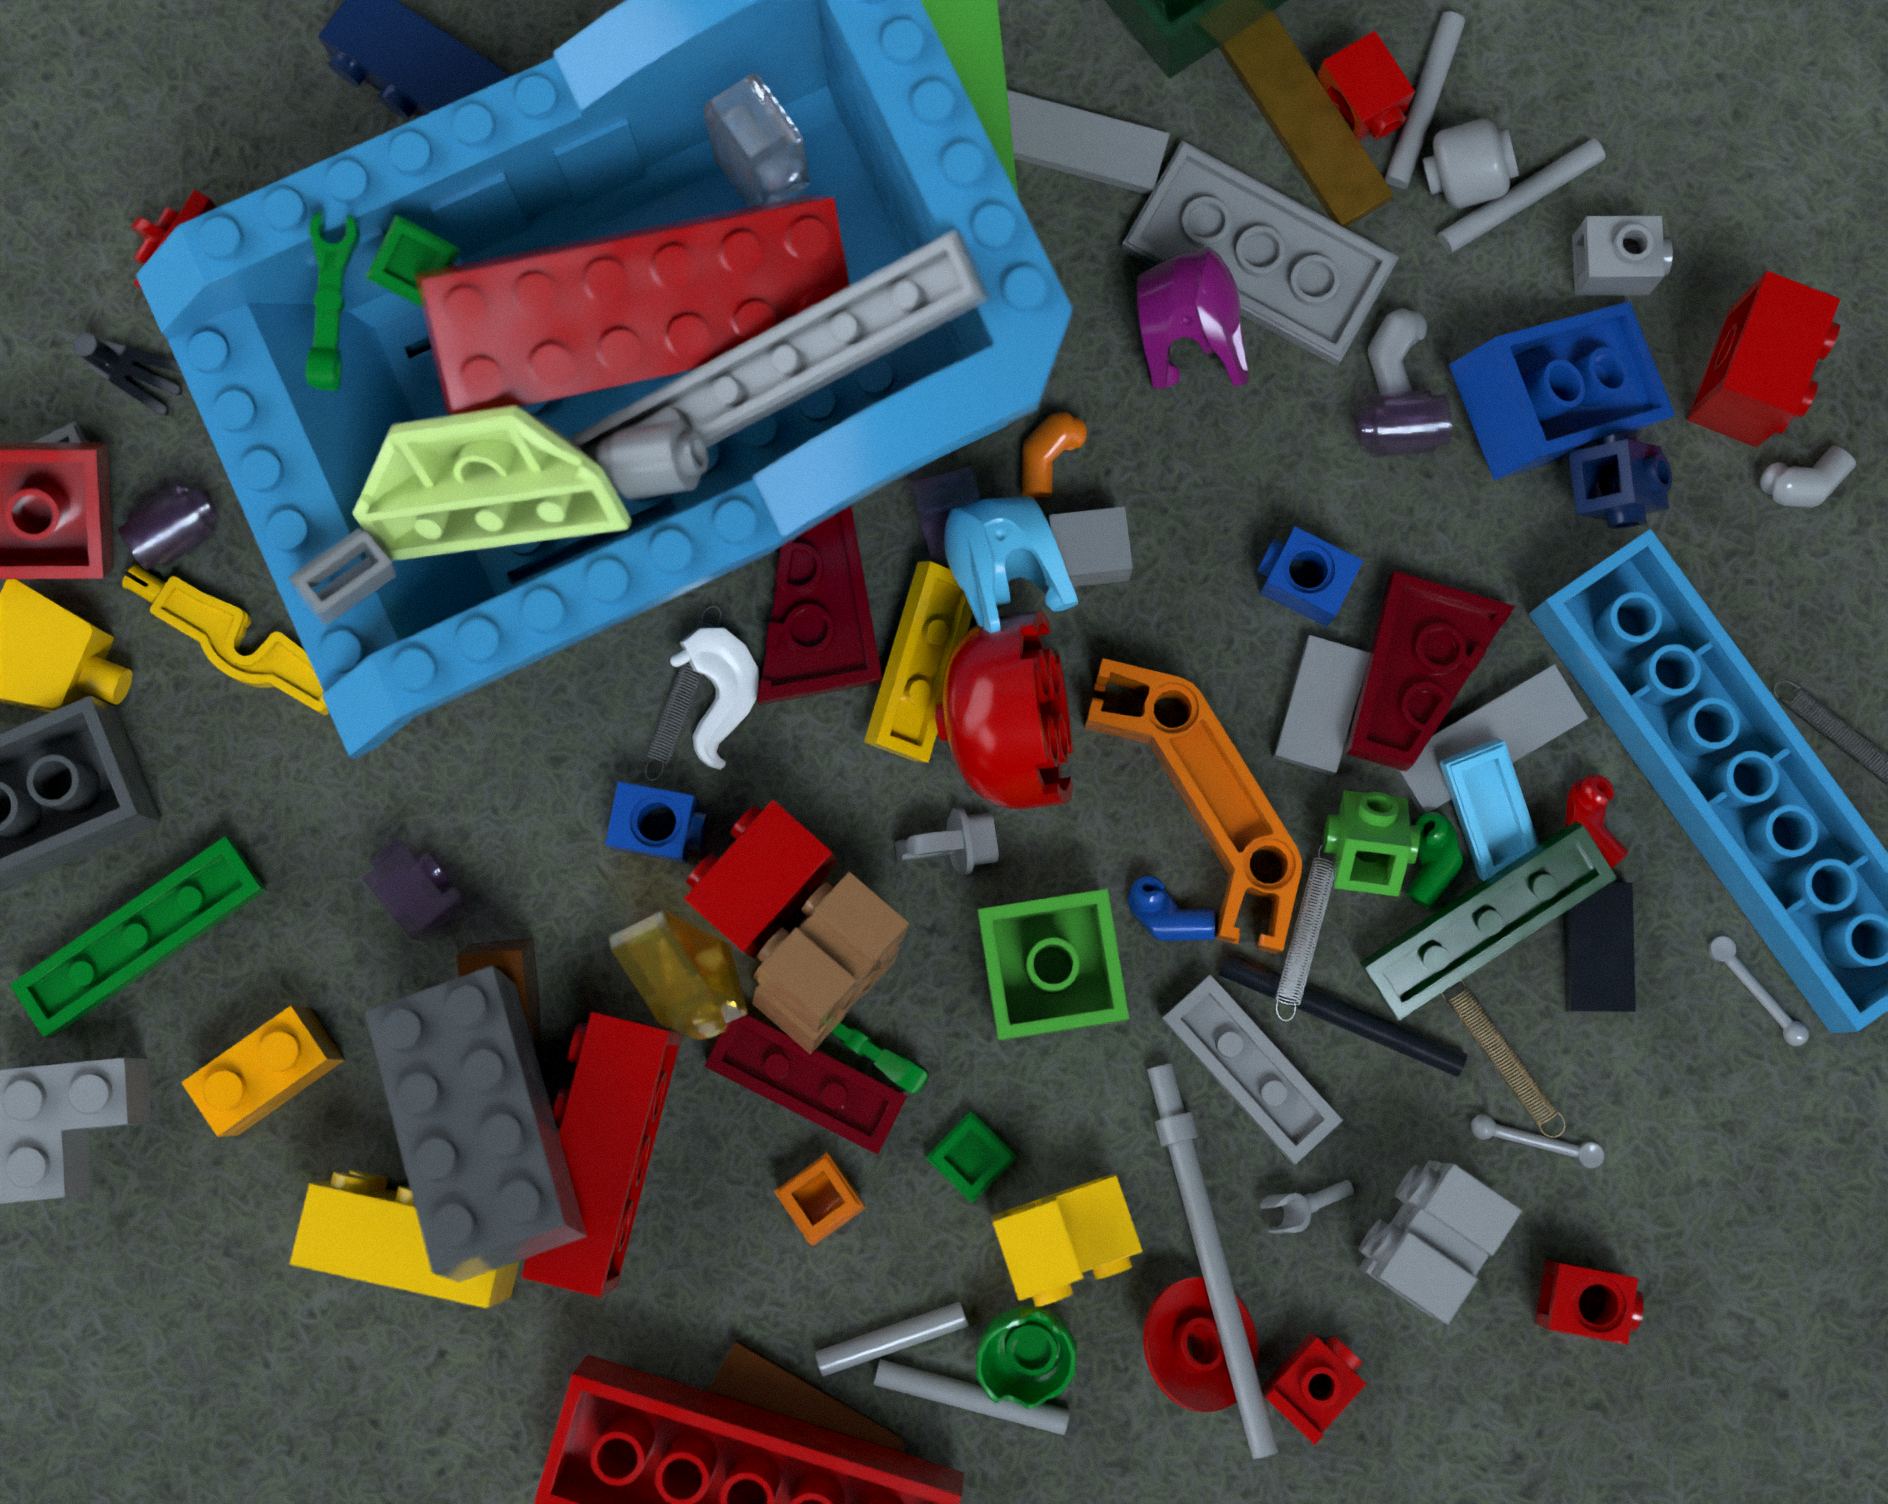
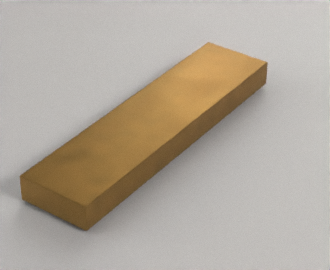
[1208,0,1394,228]

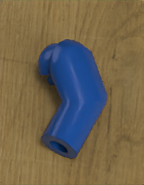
[1127,875,1215,941]

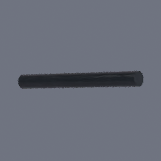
[1219,952,1467,1077]

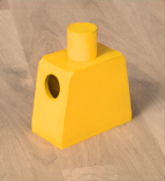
[0,579,133,713]

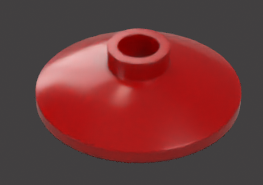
[1143,1277,1259,1413]

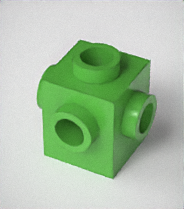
[1322,790,1420,897]

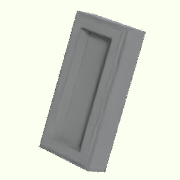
[1273,635,1370,776]

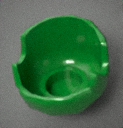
[976,1305,1077,1409]

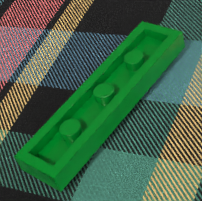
[9,836,267,1038]

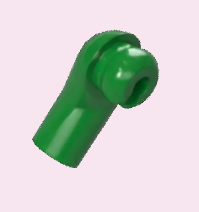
[1404,811,1463,911]

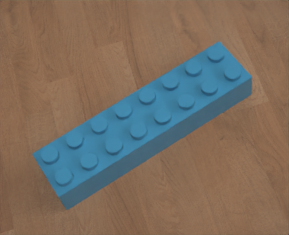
[1528,528,1888,1033]

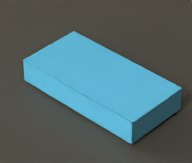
[1439,738,1539,881]

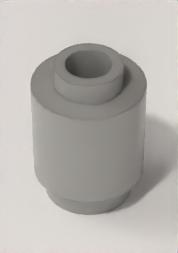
[597,420,708,499]

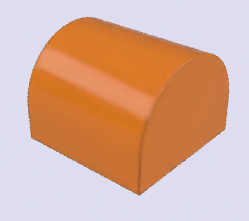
[774,1153,867,1247]

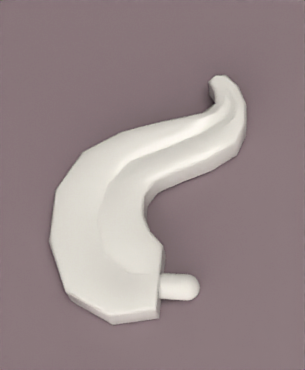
[670,627,759,770]

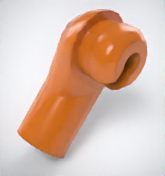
[1022,412,1087,498]

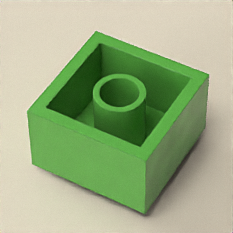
[977,889,1129,1041]

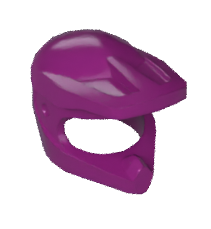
[1137,246,1249,389]

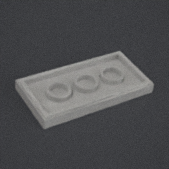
[1121,141,1399,367]

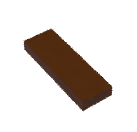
[707,1340,906,1452]

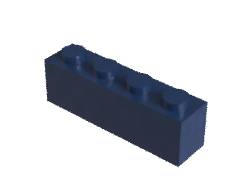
[318,0,512,120]

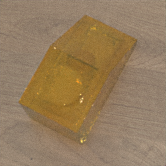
[608,910,748,1039]

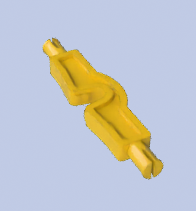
[122,564,329,715]

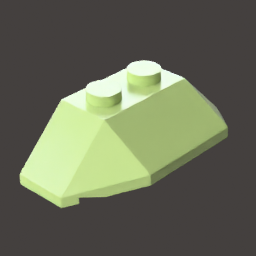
[353,406,631,561]

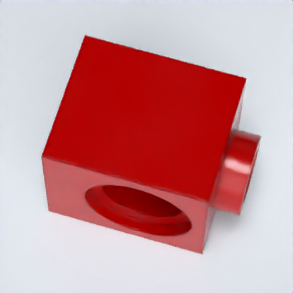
[1317,30,1415,141]
[1535,1259,1644,1345]

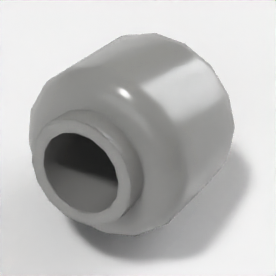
[1423,118,1519,209]

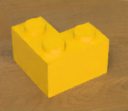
[991,1173,1143,1307]

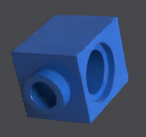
[1257,526,1364,627]
[605,782,708,864]

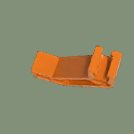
[1084,658,1302,954]

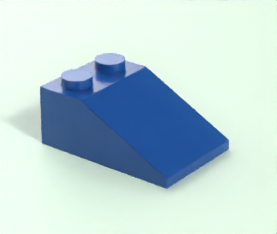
[1449,301,1676,481]

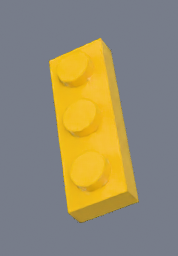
[864,561,973,763]

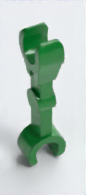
[306,212,360,391]
[832,1022,929,1094]

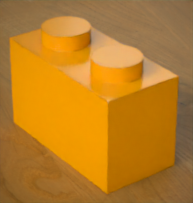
[181,1005,345,1137]

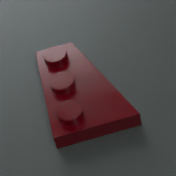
[757,505,883,705]
[1345,571,1516,772]

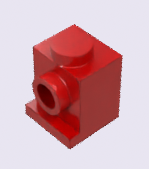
[1261,1333,1366,1445]

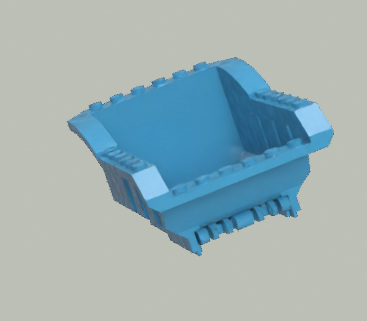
[136,0,1073,759]

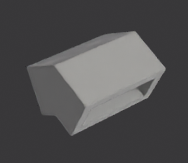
[288,528,396,626]

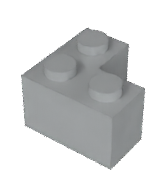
[0,1058,152,1204]

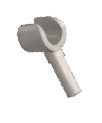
[1260,1180,1354,1234]

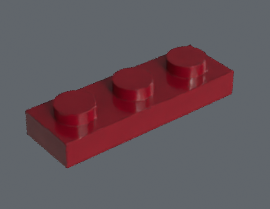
[704,1008,908,1155]

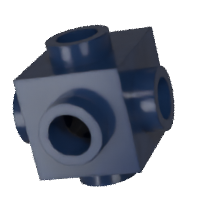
[1569,433,1672,529]

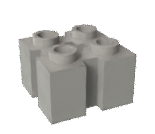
[1358,1160,1522,1325]

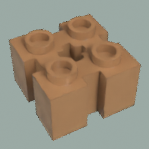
[752,872,909,1054]

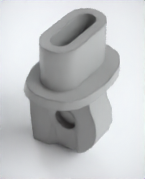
[895,808,999,876]

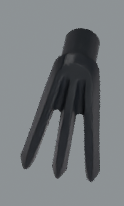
[74,333,182,415]

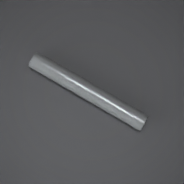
[1384,11,1465,189]
[1437,138,1606,254]
[874,1359,1070,1435]

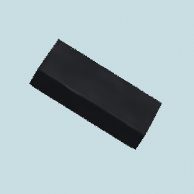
[1564,882,1636,1012]

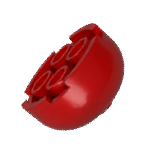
[935,610,1073,809]

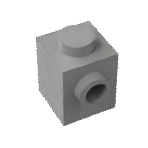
[1572,216,1673,296]

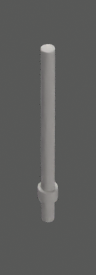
[1147,1063,1278,1459]

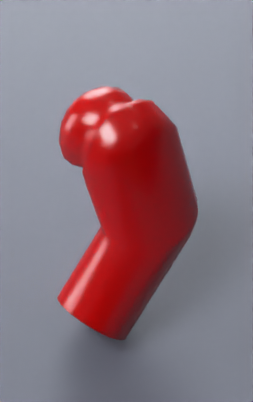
[1565,774,1629,869]

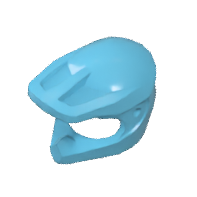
[944,496,1078,633]

